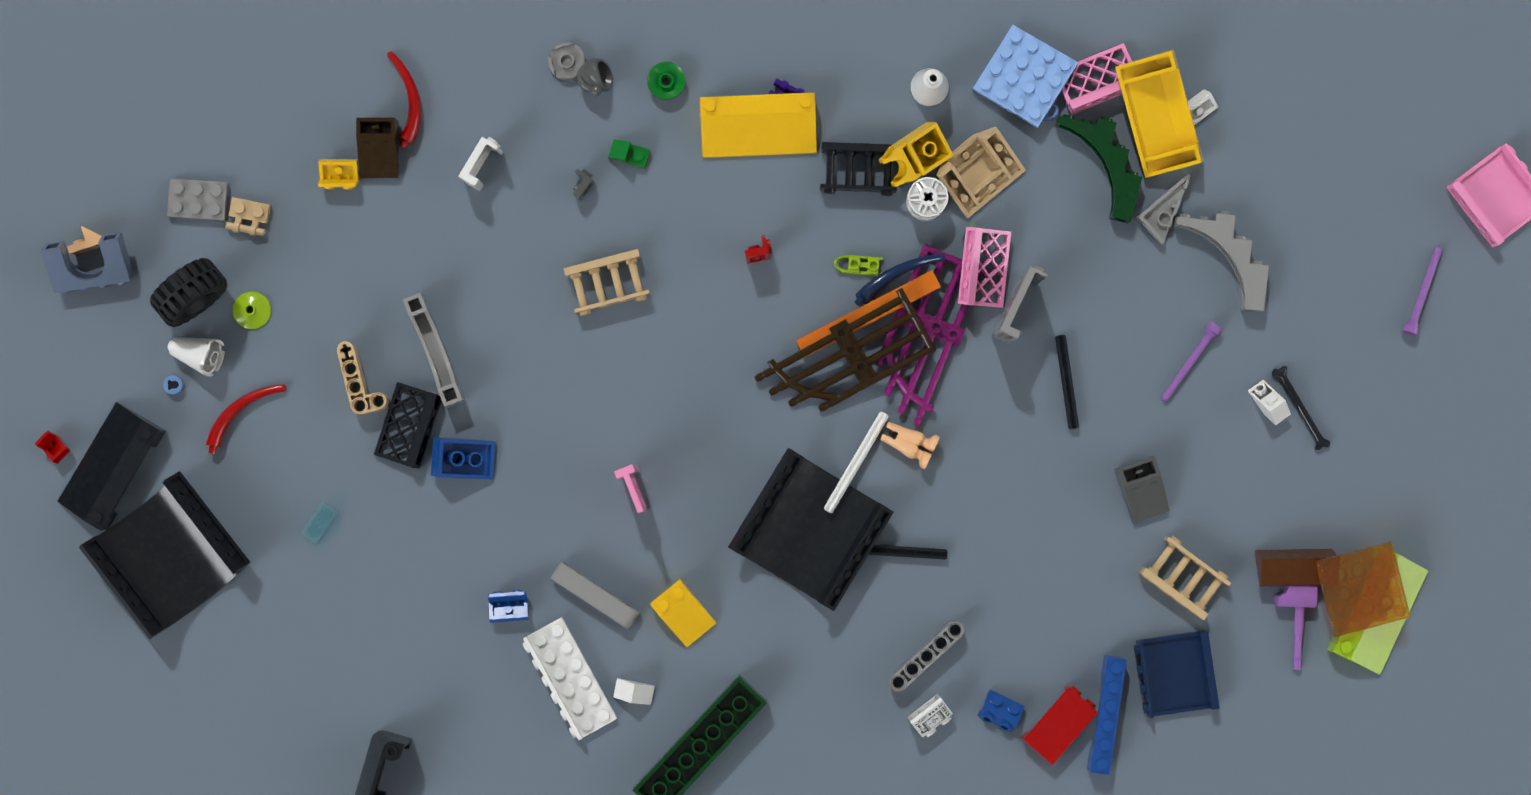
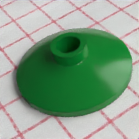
[647,62,685,100]

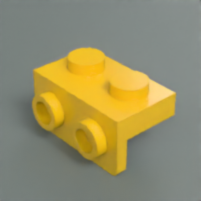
[318,159,360,190]

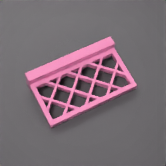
[1061,43,1132,115]
[958,227,1011,308]
[614,464,648,513]

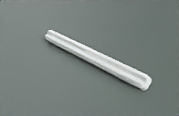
[824,411,889,513]

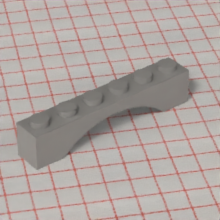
[402,292,466,408]

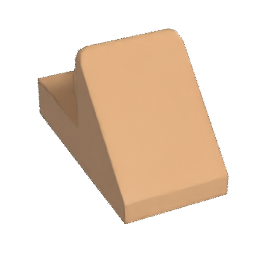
[67,226,102,256]

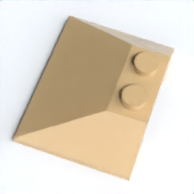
[936,127,1026,219]

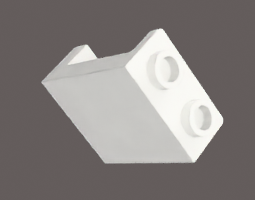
[458,137,503,191]

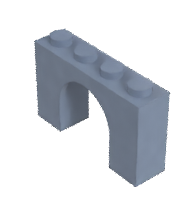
[41,232,134,294]

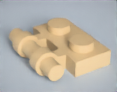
[225,197,271,237]

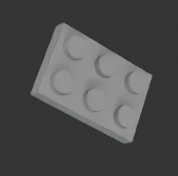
[167,179,229,221]

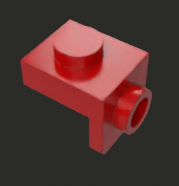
[35,431,71,464]

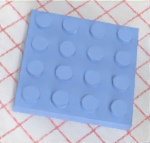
[973,25,1078,128]

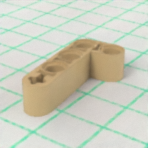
[337,341,390,415]

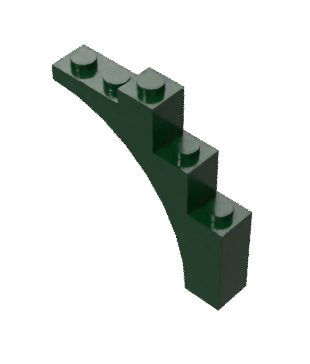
[1055,114,1142,224]

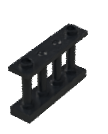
[820,142,897,196]

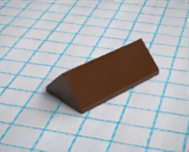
[1255,549,1339,587]

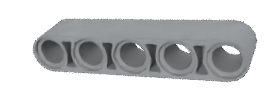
[550,562,639,629]
[889,620,964,692]

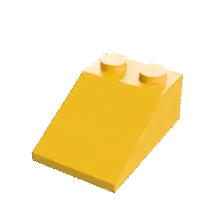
[650,578,716,647]

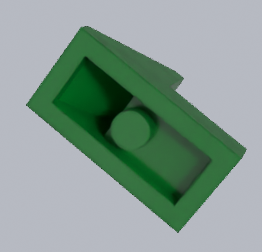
[608,139,650,169]

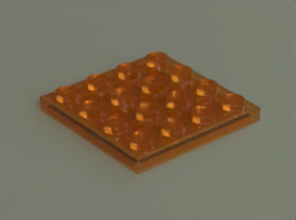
[1315,541,1410,637]

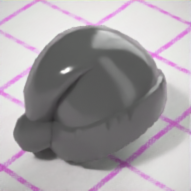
[577,58,613,96]

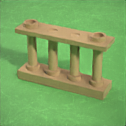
[563,249,650,316]
[1139,536,1231,620]

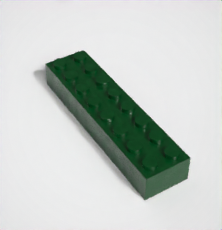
[632,674,767,795]

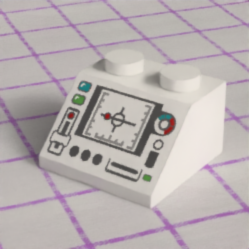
[907,694,953,738]

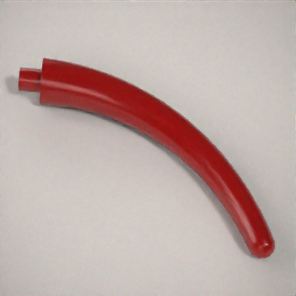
[387,51,421,149]
[206,384,286,454]

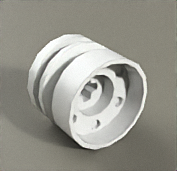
[906,177,948,221]

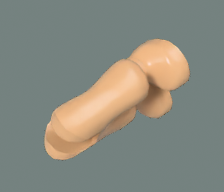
[880,422,940,470]

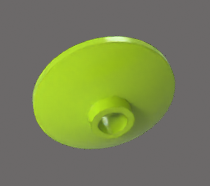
[233,291,271,329]

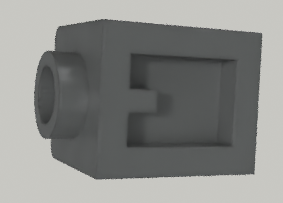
[573,169,594,200]

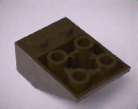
[356,117,399,178]

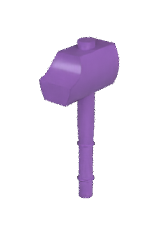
[1274,586,1317,670]

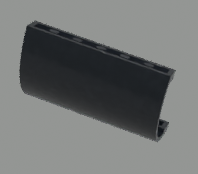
[728,448,894,611]
[79,471,250,639]

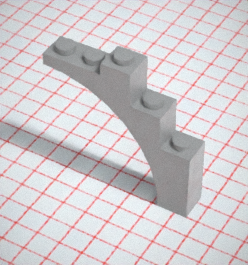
[1173,211,1269,313]

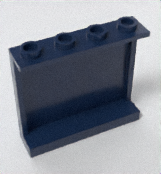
[1134,630,1220,718]

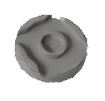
[548,42,586,81]

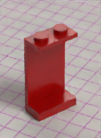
[1021,685,1098,765]

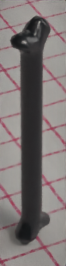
[1272,366,1330,450]

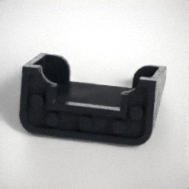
[355,730,412,795]

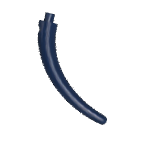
[855,254,945,306]

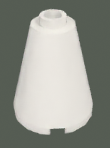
[911,68,949,106]
[168,337,225,376]

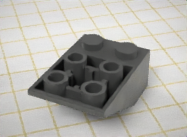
[1114,456,1170,523]

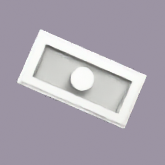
[1188,89,1218,125]

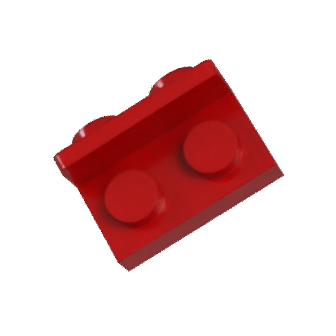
[745,235,772,264]

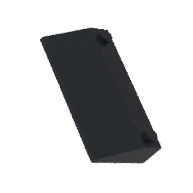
[57,402,166,531]

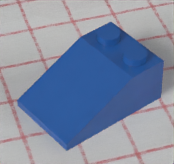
[431,437,496,480]

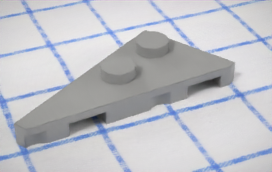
[1137,173,1190,245]

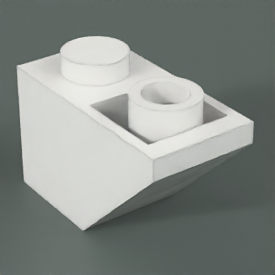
[1248,380,1291,425]

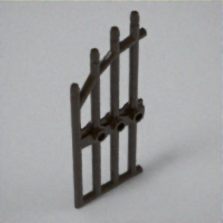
[754,288,937,412]

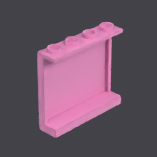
[1446,143,1531,247]

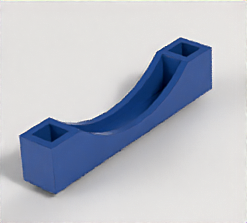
[1087,655,1127,775]

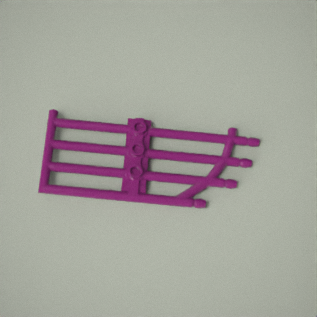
[876,244,989,427]

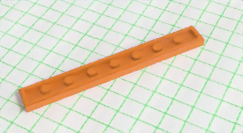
[796,270,941,358]

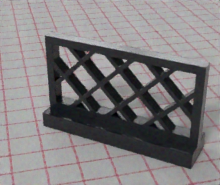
[374,382,442,469]

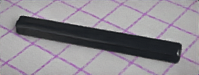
[1055,335,1079,429]
[868,545,948,560]

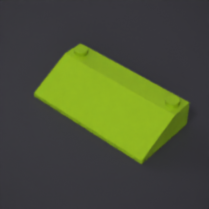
[1327,546,1428,675]

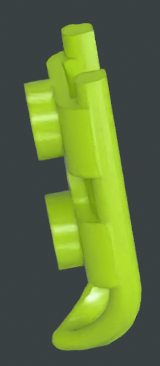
[834,255,883,276]

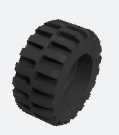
[150,258,227,327]

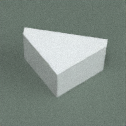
[613,678,655,705]

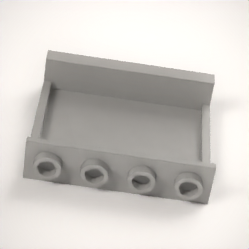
[992,265,1048,344]

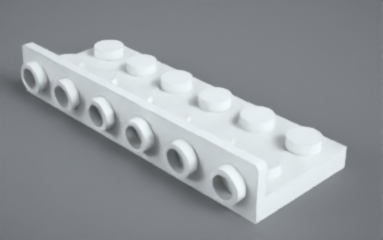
[522,617,617,740]

